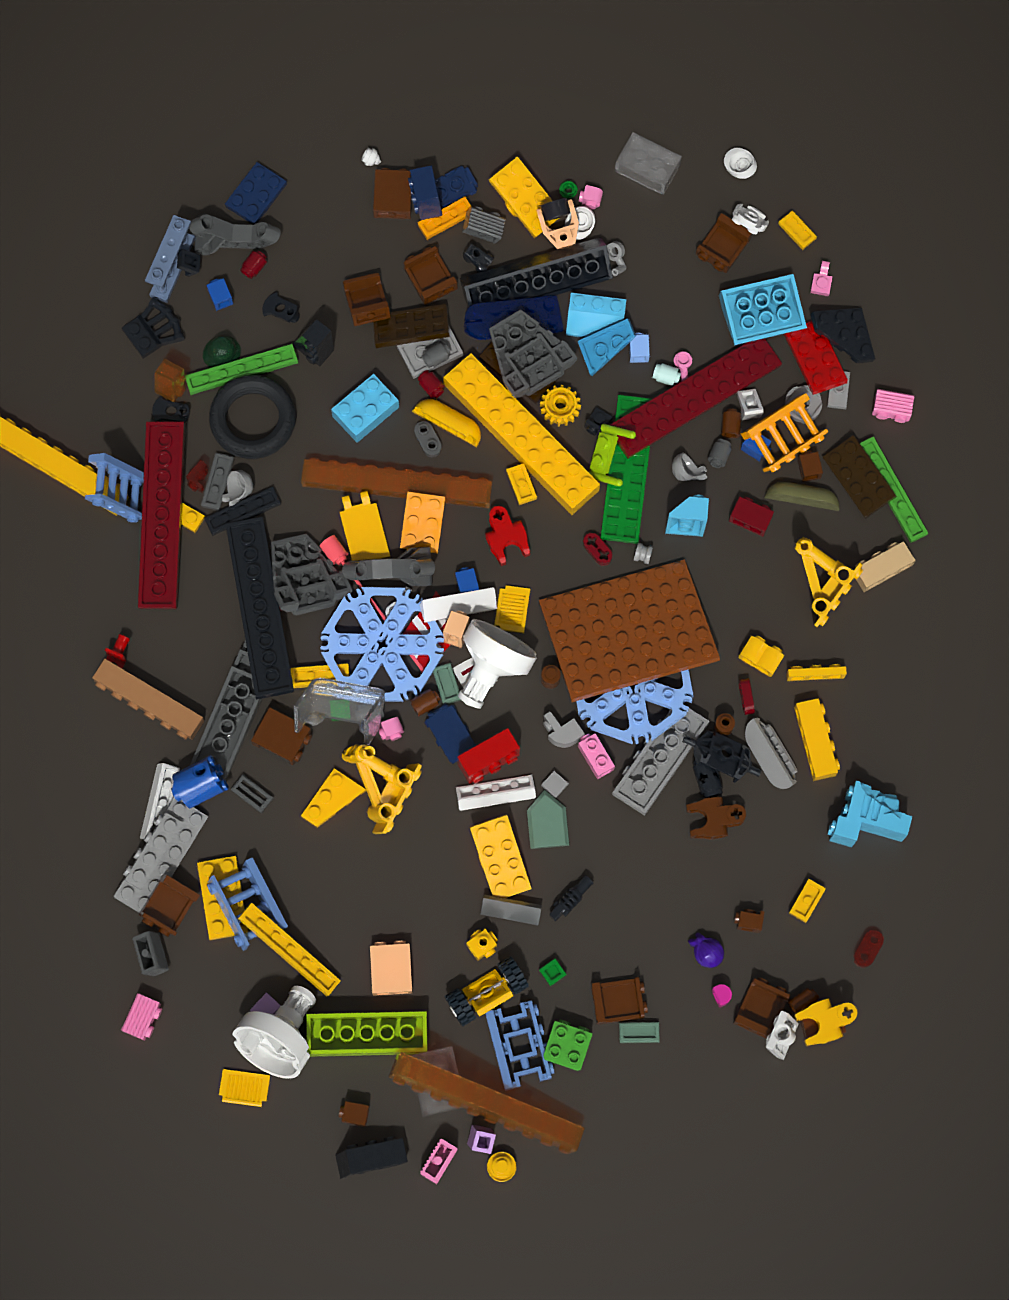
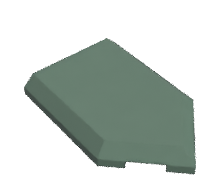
[527,790,569,849]

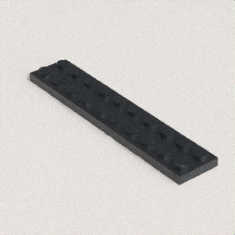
[225,517,294,700]

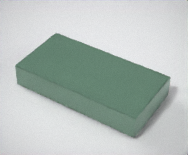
[433,663,461,705]
[619,1022,659,1043]

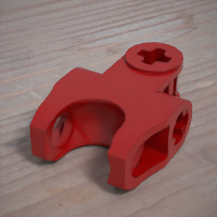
[485,506,530,566]

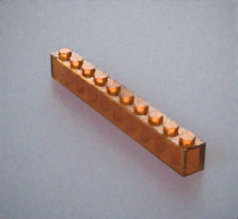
[301,458,492,508]
[389,1052,585,1154]

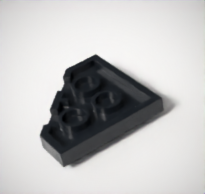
[810,308,875,363]

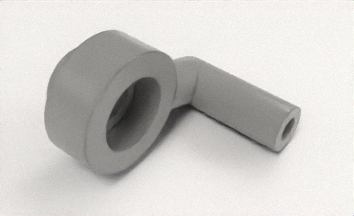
[607,241,627,276]

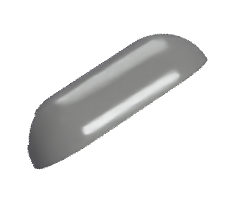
[745,718,797,789]

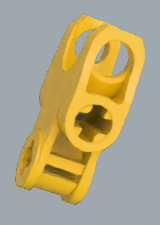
[794,998,857,1046]

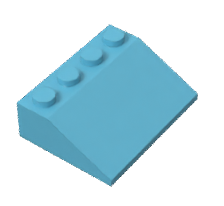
[719,274,807,345]

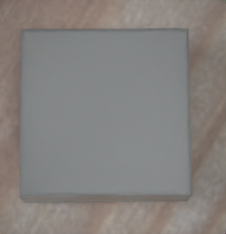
[541,771,569,799]

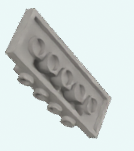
[612,708,709,816]
[113,797,208,913]

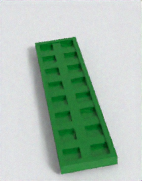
[601,395,652,544]

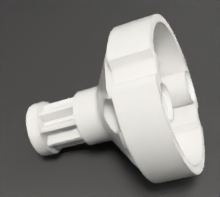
[458,619,537,709]
[232,986,316,1079]

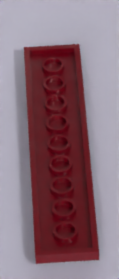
[610,338,782,459]
[138,422,185,609]

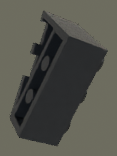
[293,319,334,366]
[335,1136,408,1179]

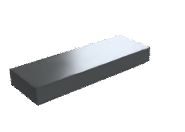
[201,453,234,511]
[480,894,542,925]

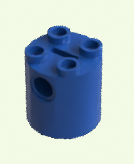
[171,755,229,809]

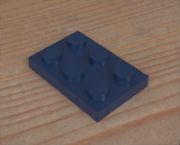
[225,162,287,225]

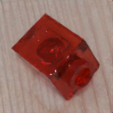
[186,460,208,493]

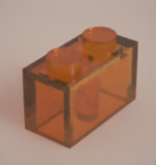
[155,359,186,402]

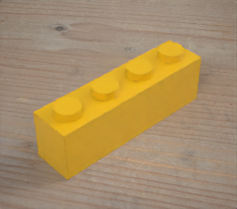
[794,698,840,781]

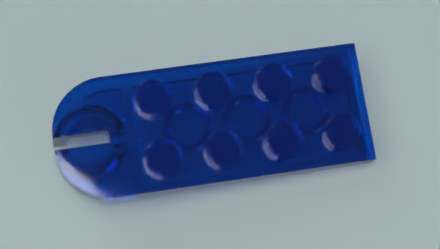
[464,295,563,340]

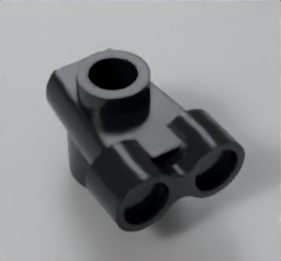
[463,243,494,272]

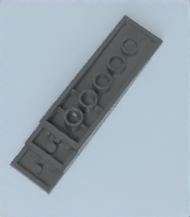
[190,640,263,781]

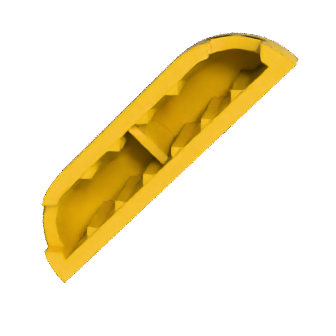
[412,399,481,447]

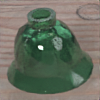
[203,336,241,368]

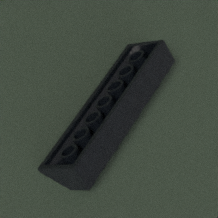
[460,237,613,320]

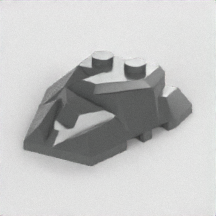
[489,310,577,398]
[271,534,352,616]

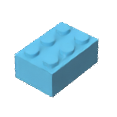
[331,374,399,443]

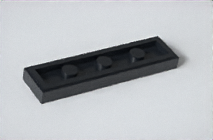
[204,486,281,536]

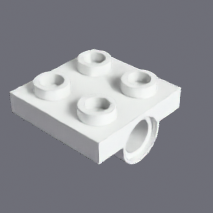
[766,1011,799,1060]

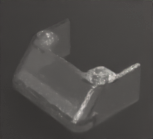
[294,678,385,745]

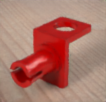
[105,634,130,669]

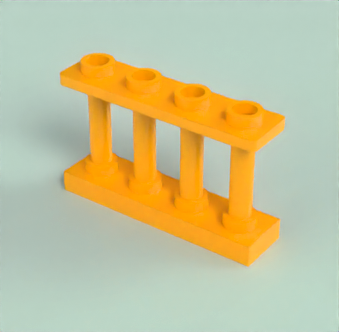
[741,393,829,472]

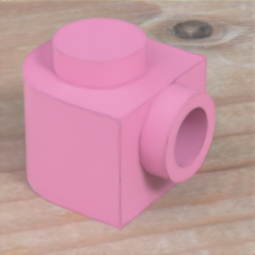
[579,185,603,210]
[378,717,404,741]

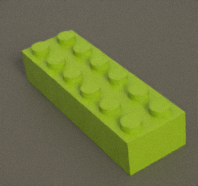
[306,1011,427,1057]

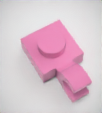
[810,261,832,296]

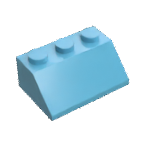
[566,293,626,338]
[665,495,709,537]

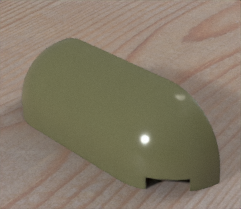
[764,481,840,511]

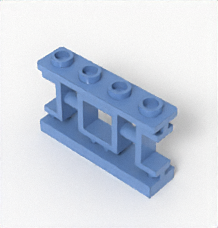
[485,1000,554,1091]

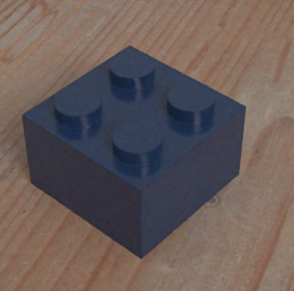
[408,165,442,220]

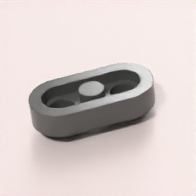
[414,421,442,457]

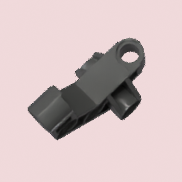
[189,213,281,255]
[342,547,435,586]

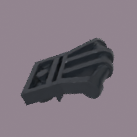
[122,297,185,359]

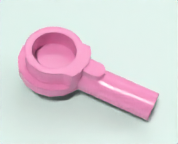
[674,351,692,382]

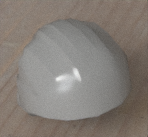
[672,452,707,481]
[222,470,253,506]

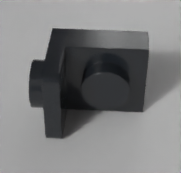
[177,249,201,277]
[584,407,612,436]

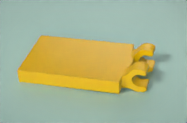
[340,491,390,561]

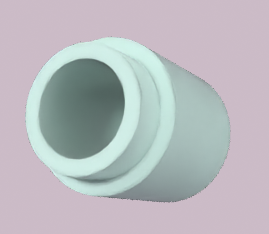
[652,363,681,386]

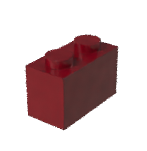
[729,497,774,537]

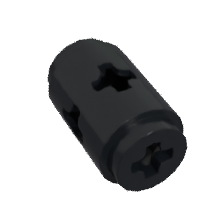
[692,761,723,799]

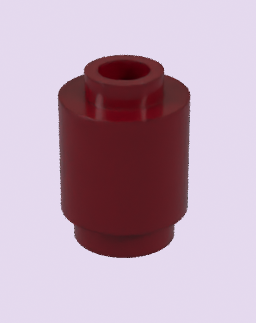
[240,251,267,279]
[418,370,445,398]

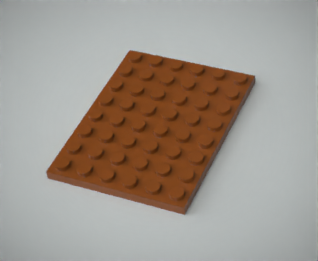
[539,559,720,702]

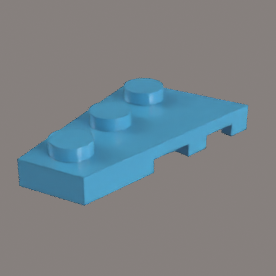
[578,318,636,376]

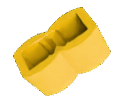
[738,635,784,677]

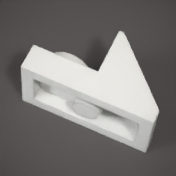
[737,389,763,420]

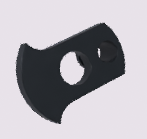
[262,292,300,323]
[152,396,190,423]

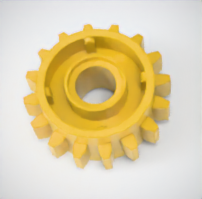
[540,385,581,427]

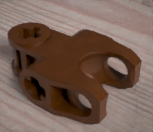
[686,797,746,840]

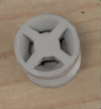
[634,542,653,564]

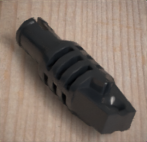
[549,875,594,921]

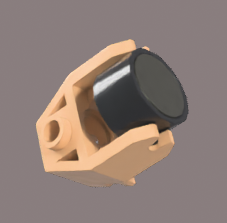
[536,198,579,250]

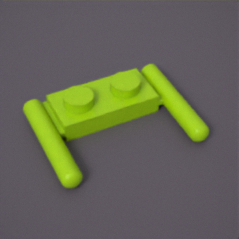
[589,424,636,486]

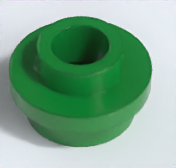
[559,181,578,199]

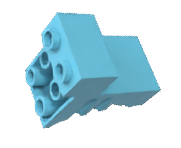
[827,781,912,847]

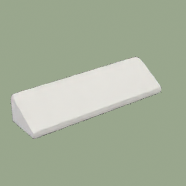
[420,587,497,623]
[140,763,180,839]
[456,775,536,811]

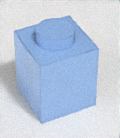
[629,333,649,363]

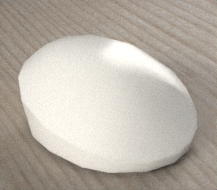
[724,148,757,179]
[565,206,596,240]

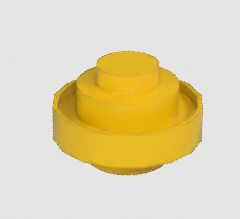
[487,1152,516,1182]

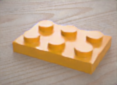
[400,491,446,553]

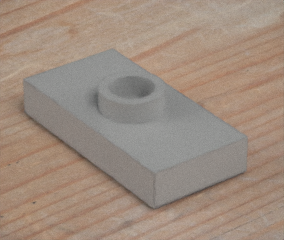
[827,372,850,409]

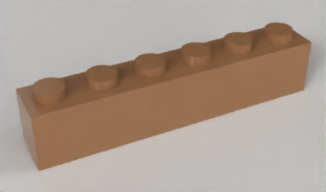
[93,659,205,740]

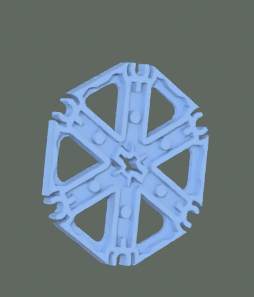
[320,587,444,702]
[576,669,693,744]

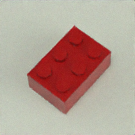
[457,728,520,784]

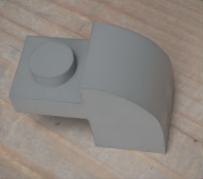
[543,712,585,748]

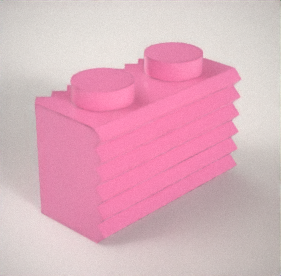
[872,389,914,423]
[121,993,162,1041]
[420,1139,458,1185]

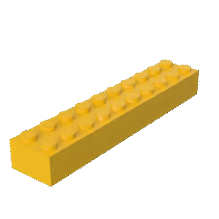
[443,353,600,515]

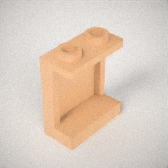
[370,941,413,996]

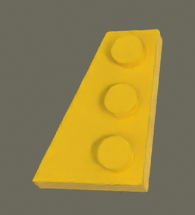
[301,768,366,828]

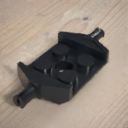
[682,729,762,783]

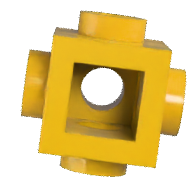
[466,929,498,961]

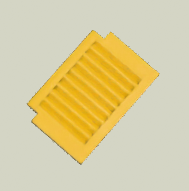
[494,585,530,633]
[219,1069,270,1107]

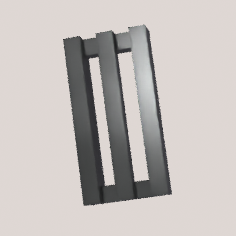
[231,775,274,814]

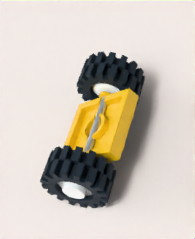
[445,956,529,1027]

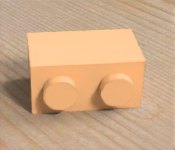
[443,610,470,648]

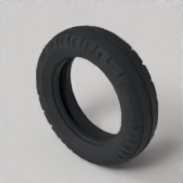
[209,375,296,459]

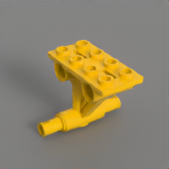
[794,537,863,627]
[342,744,422,834]

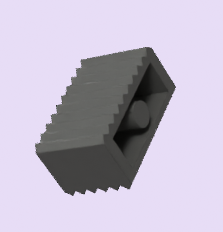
[462,207,506,243]
[132,931,169,976]

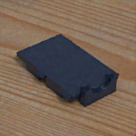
[435,166,478,209]
[424,704,476,764]

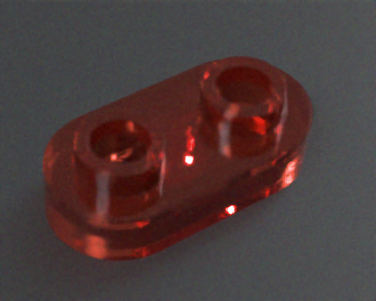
[854,930,884,968]

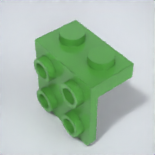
[543,1020,593,1071]

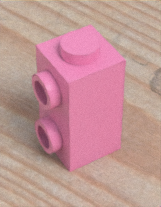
[578,734,615,780]

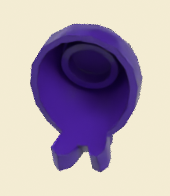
[688,933,724,968]

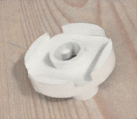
[732,204,769,234]

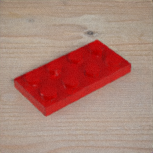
[784,321,848,395]

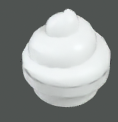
[361,148,381,166]

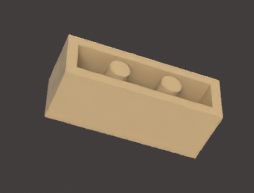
[855,541,915,592]

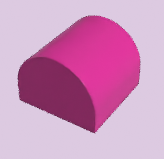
[712,984,732,1008]

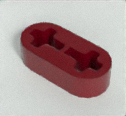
[583,533,612,566]
[738,678,755,715]

